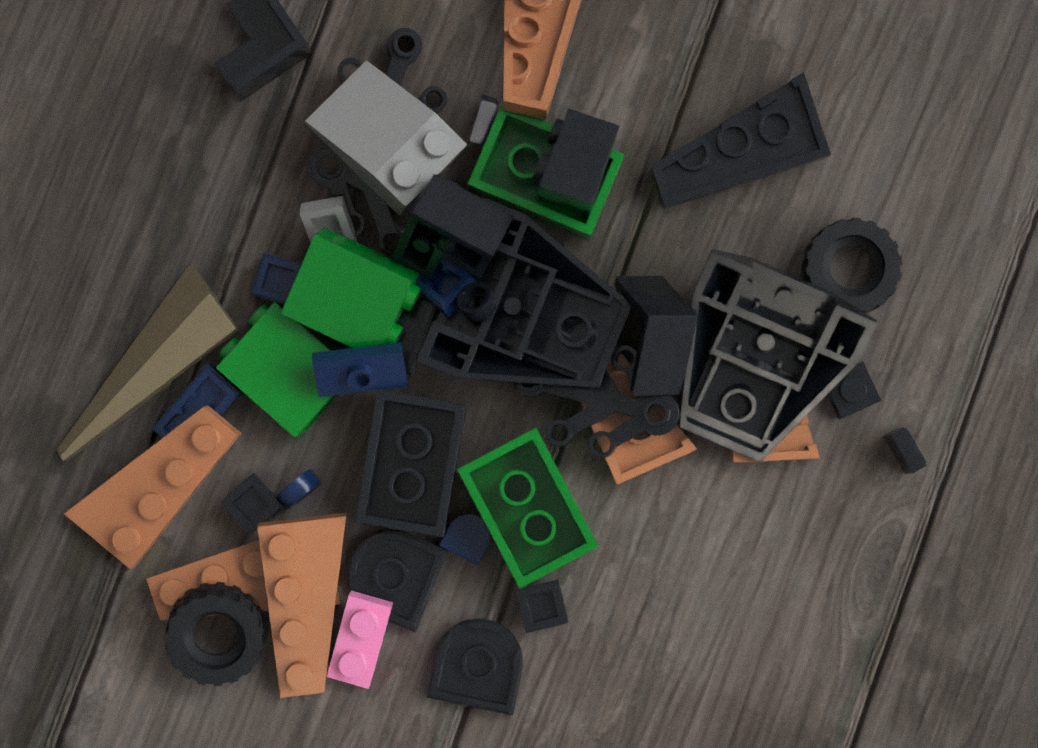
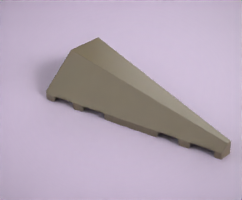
[57,264,240,461]

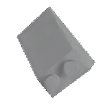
[304,60,468,216]

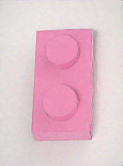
[326,590,393,689]

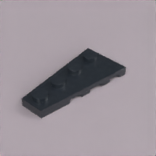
[650,72,831,209]

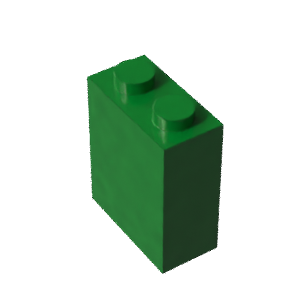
[281,227,421,348]
[216,302,338,439]

